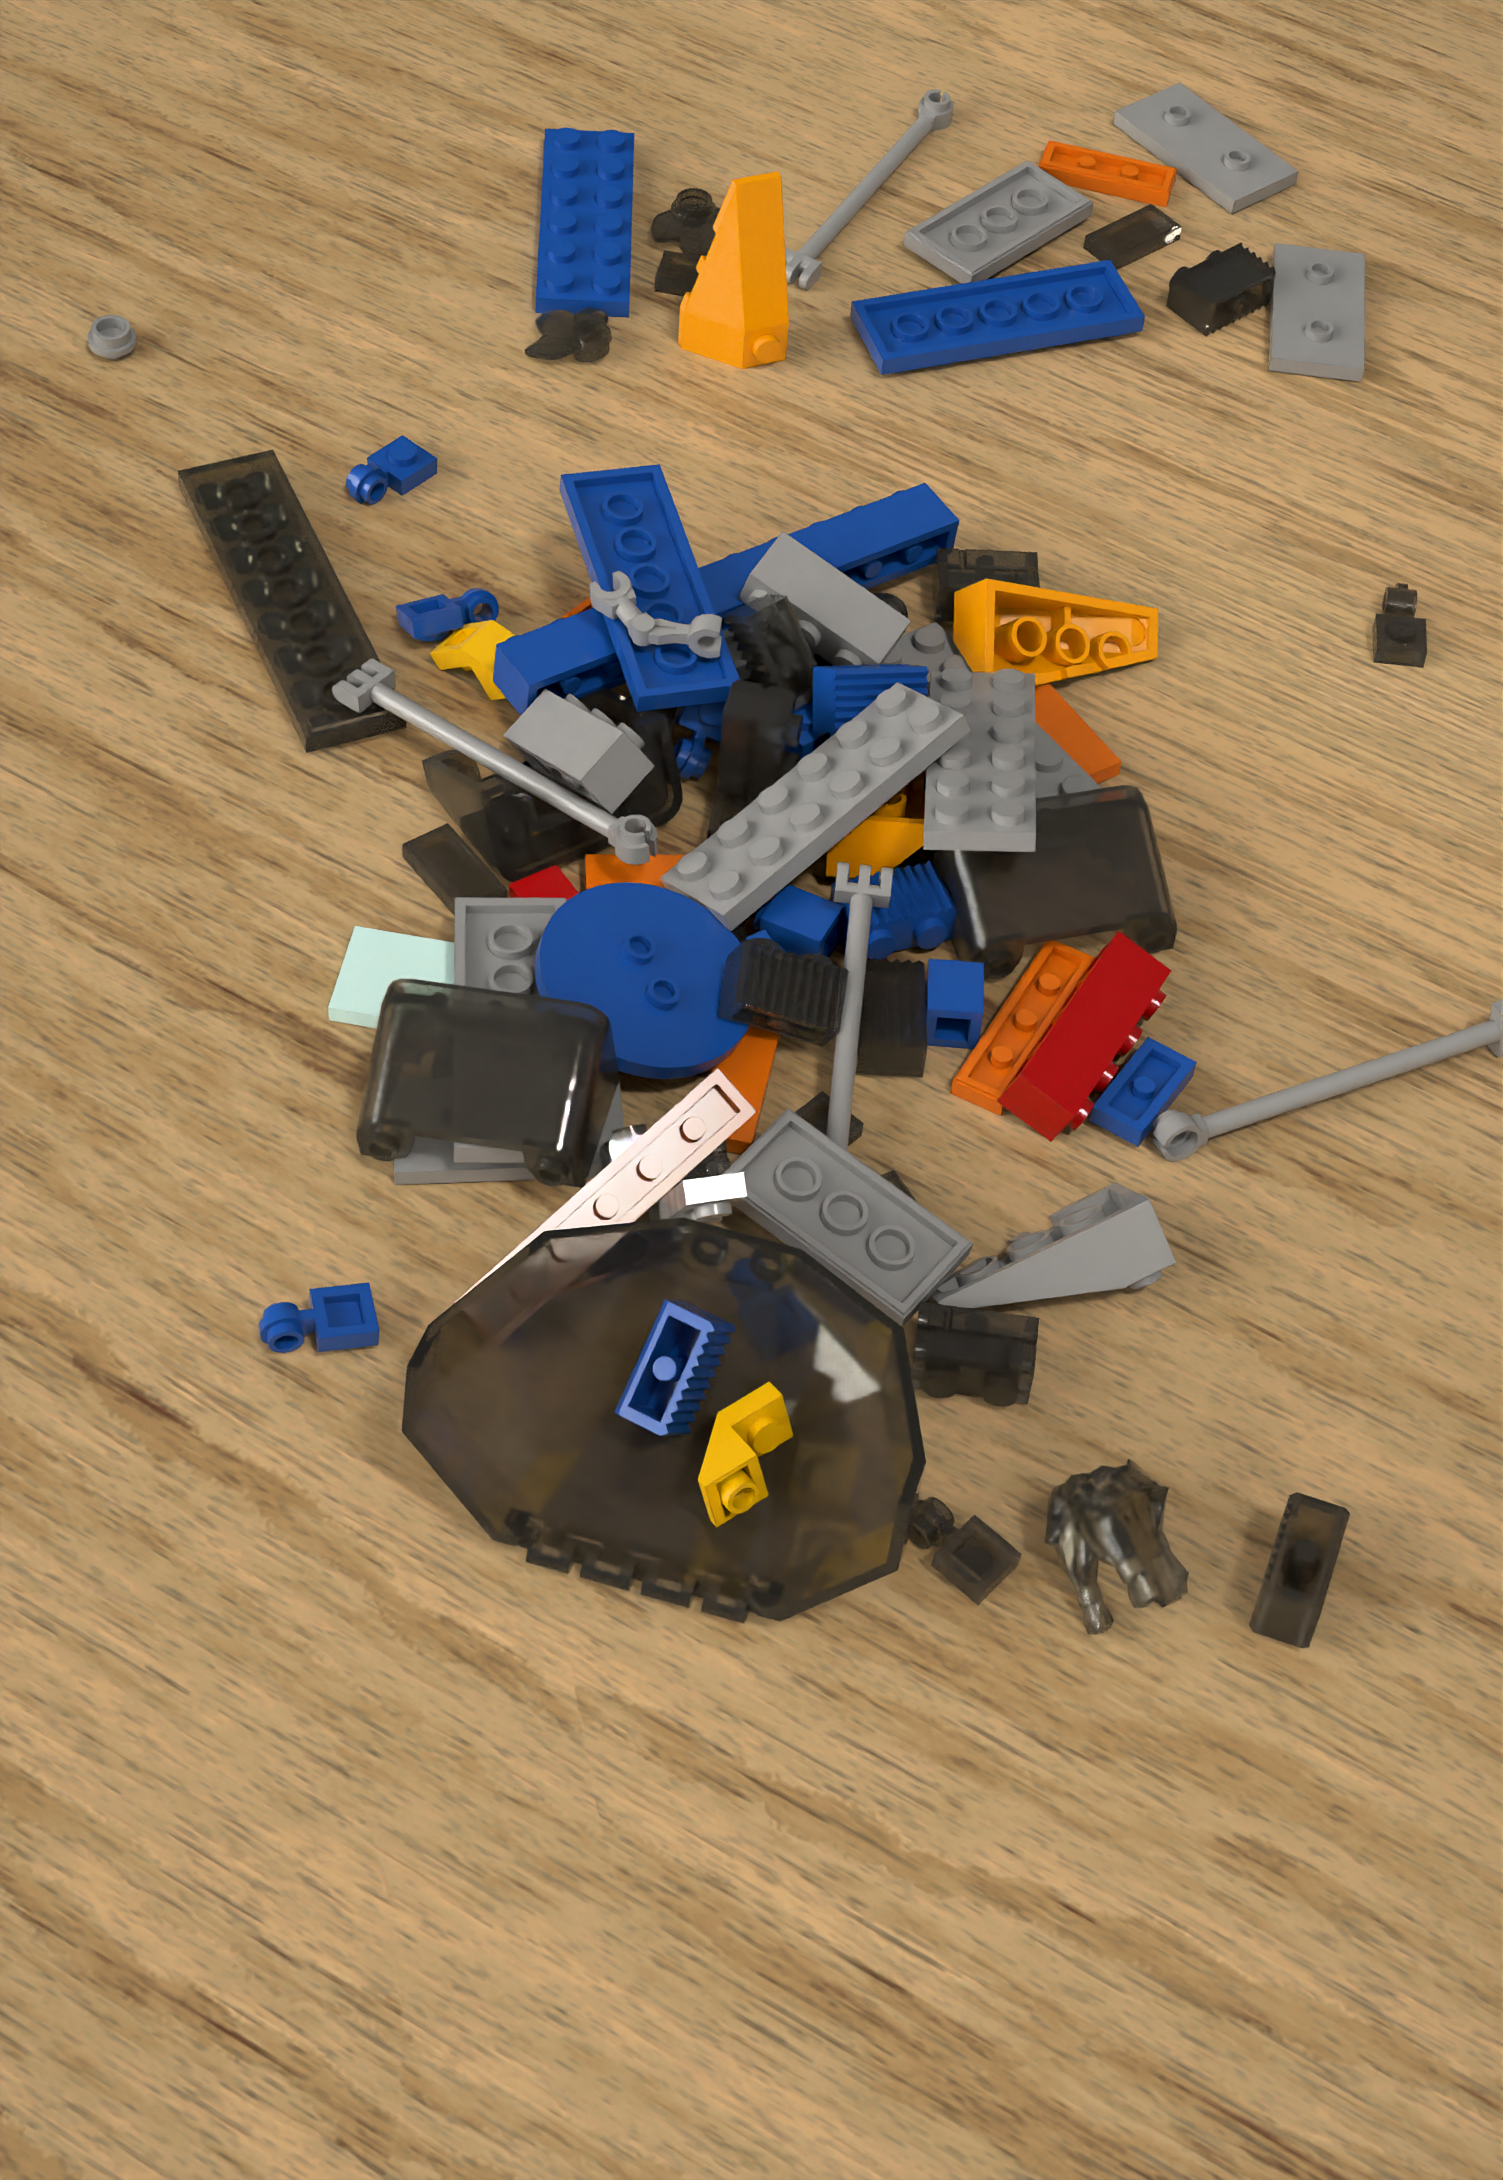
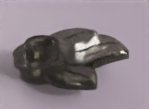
[651,188,720,260]
[524,307,612,362]

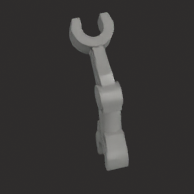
[589,571,722,658]

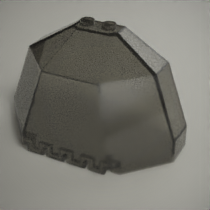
[402,1217,926,1624]

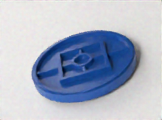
[535,882,757,1079]

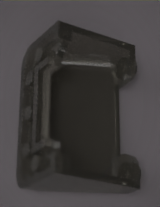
[422,688,683,882]
[933,785,1177,980]
[356,979,620,1188]

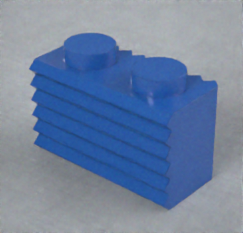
[813,664,929,737]
[830,861,957,960]
[615,1299,736,1436]

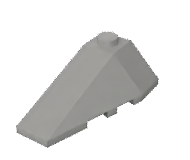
[928,1182,1176,1312]

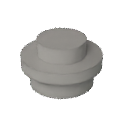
[88,315,137,359]

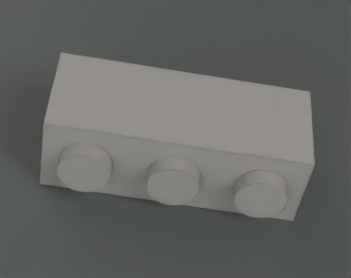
[738,531,911,666]
[503,689,654,814]

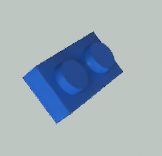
[1089,1037,1197,1147]

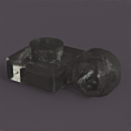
[1372,583,1427,668]
[902,1497,1022,1605]

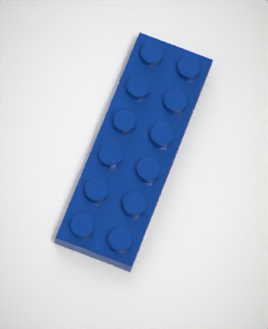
[536,128,634,318]
[850,260,1145,375]
[559,464,742,712]

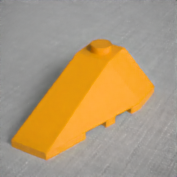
[678,171,789,369]
[953,579,1158,686]
[826,774,925,880]

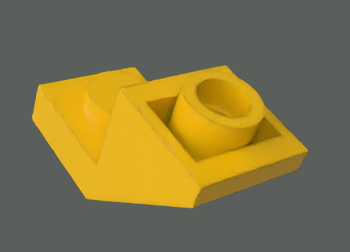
[430,620,515,700]
[698,1381,793,1527]

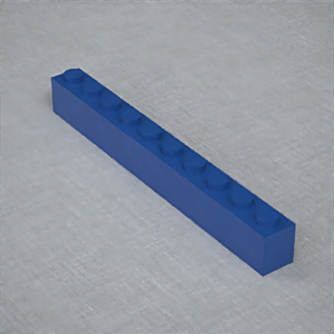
[493,483,960,716]

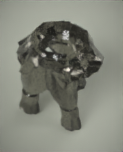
[1044,1459,1189,1634]

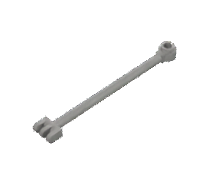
[785,89,953,290]
[332,659,658,865]
[826,862,893,1151]
[1152,1000,1503,1161]

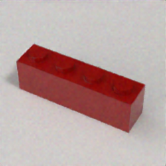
[997,931,1172,1142]

